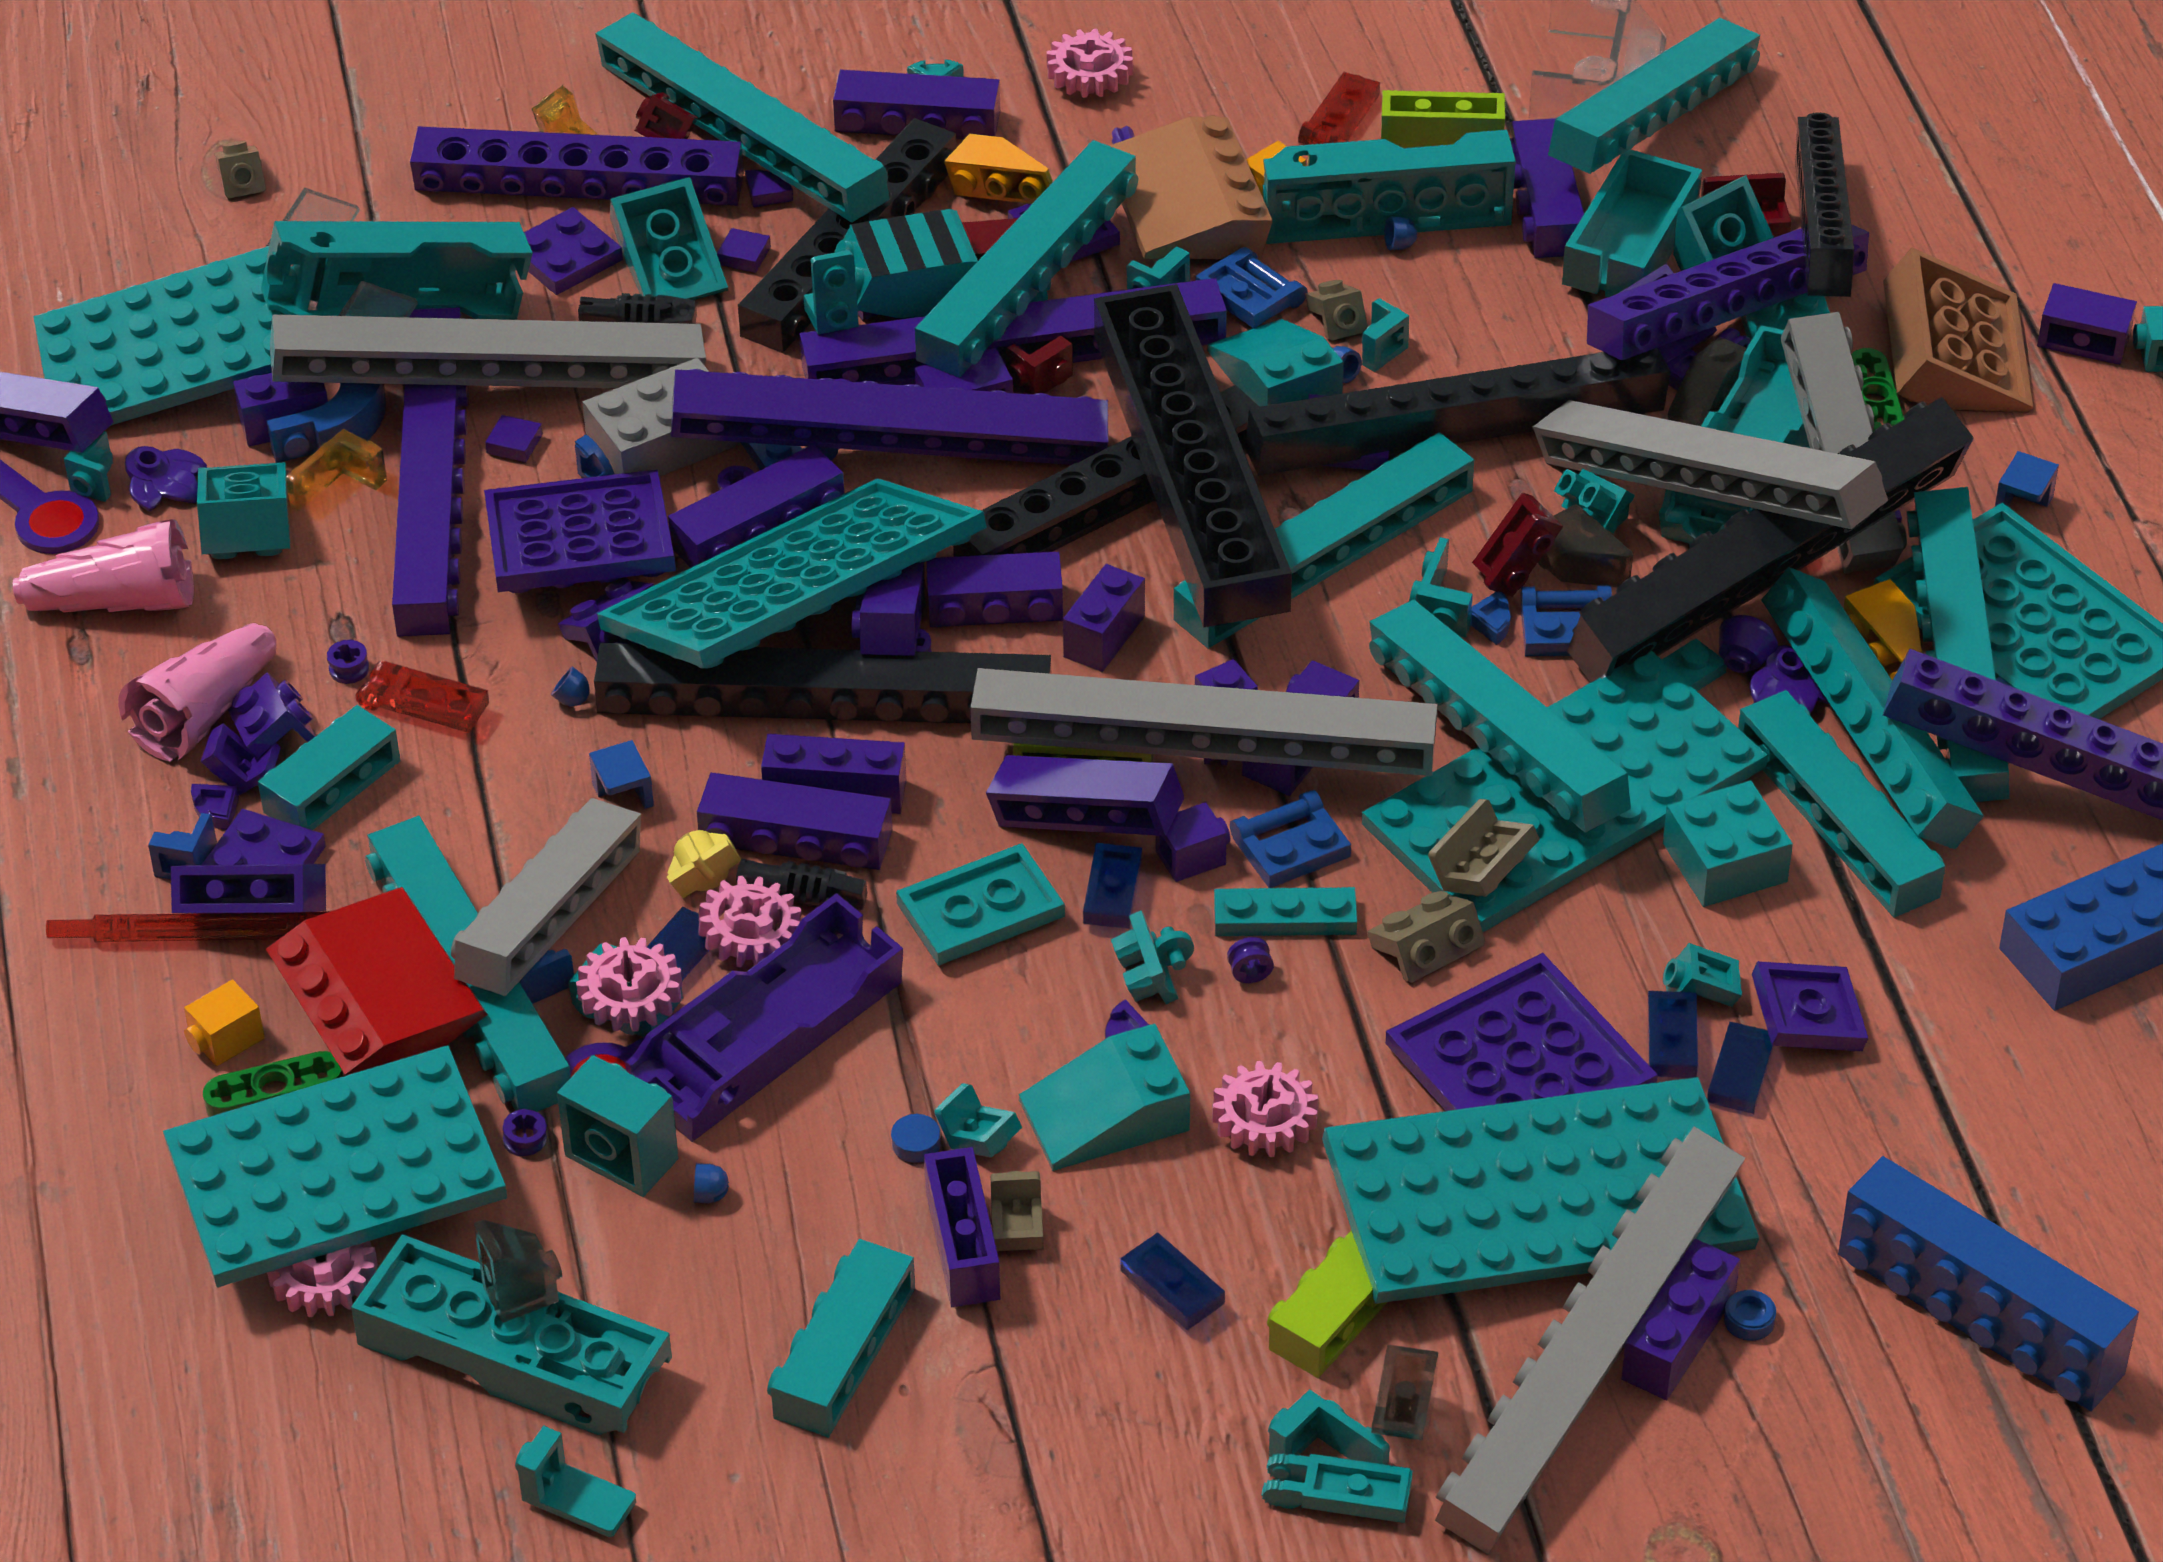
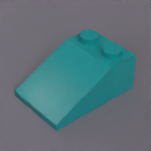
[610,177,728,300]
[1207,319,1344,407]
[197,462,290,559]
[1019,1023,1190,1171]

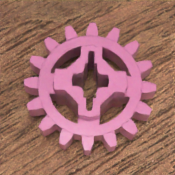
[1047,29,1133,98]
[698,876,801,967]
[576,937,683,1032]
[1212,1061,1318,1157]
[267,1241,378,1317]

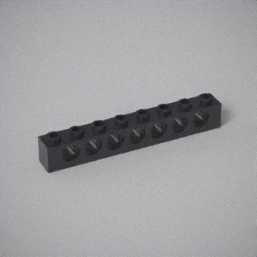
[1795,112,1854,297]
[738,118,957,353]
[953,385,1260,557]

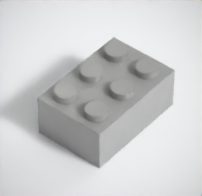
[582,357,740,477]

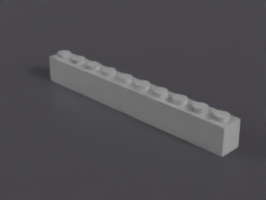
[270,315,706,388]
[1533,400,1888,529]
[971,668,1438,776]
[1435,1126,1745,1554]

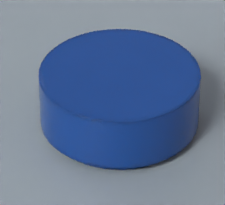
[891,1114,941,1163]
[1724,1290,1776,1341]

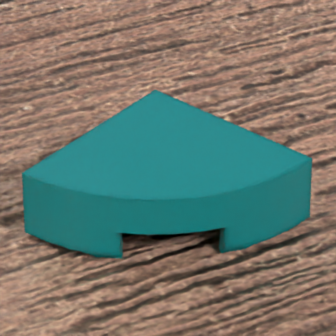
[907,59,964,77]

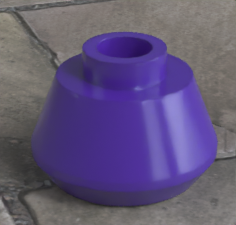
[1719,615,1778,673]

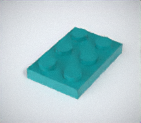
[896,843,1065,966]

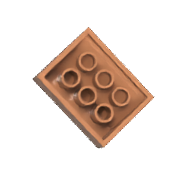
[1110,115,1273,259]
[1883,247,2033,412]

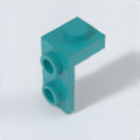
[804,250,859,334]
[1409,537,1473,638]
[1268,1389,1390,1465]
[515,1425,636,1537]

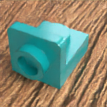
[1126,246,1190,290]
[1362,298,1409,372]
[64,431,113,502]
[1663,943,1742,1008]

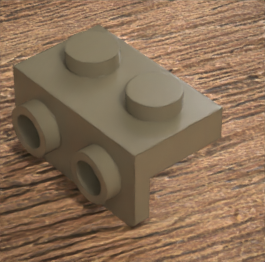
[1428,799,1540,897]
[1367,891,1485,983]

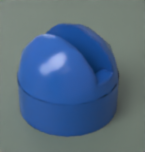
[1384,217,1417,250]
[1333,346,1362,383]
[551,666,590,706]
[694,1163,729,1204]

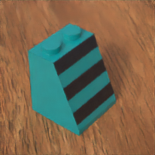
[835,209,978,319]

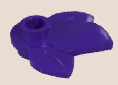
[125,446,207,511]
[1750,645,1830,714]

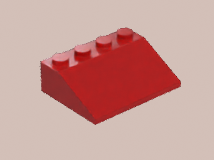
[266,887,488,1076]

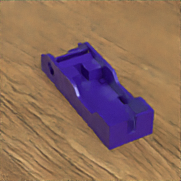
[626,893,903,1142]

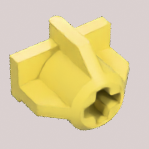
[667,830,741,898]

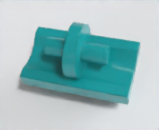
[1554,468,1635,534]
[1111,910,1195,1004]

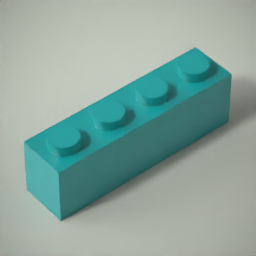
[767,1239,915,1438]

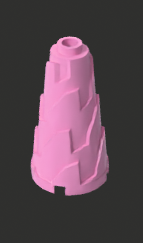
[13,519,194,613]
[118,623,276,762]

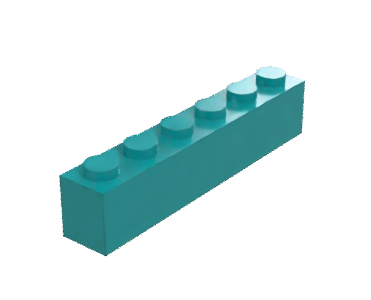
[1738,690,1946,918]

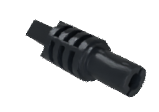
[578,293,697,324]
[736,859,868,910]

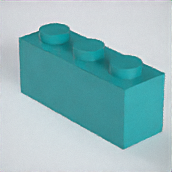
[258,705,401,830]

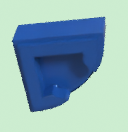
[575,434,615,478]
[1471,591,1511,645]

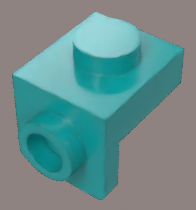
[934,1083,1022,1158]

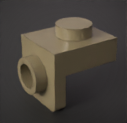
[214,141,266,198]
[1305,280,1368,340]
[990,1171,1044,1251]

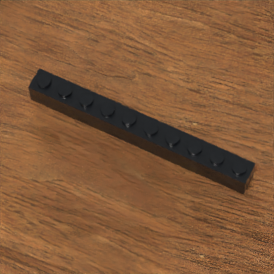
[1245,348,1671,476]
[594,643,1051,723]

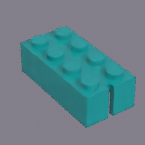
[1562,150,1702,297]

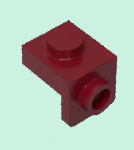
[1006,336,1073,395]

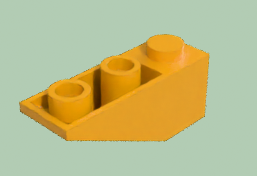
[944,134,1052,204]
[1843,579,1922,680]

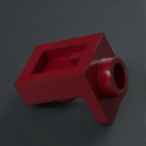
[634,92,698,139]

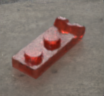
[1298,72,1380,145]
[355,661,489,733]

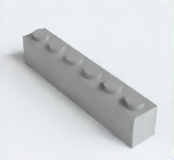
[1781,312,1907,574]
[451,798,641,996]

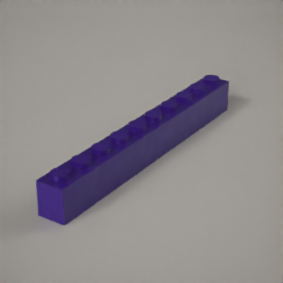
[800,278,1227,385]
[392,307,469,636]
[671,369,1108,465]

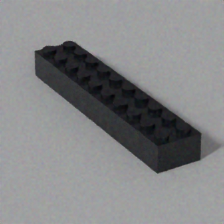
[1094,284,1292,627]
[1567,397,1974,682]

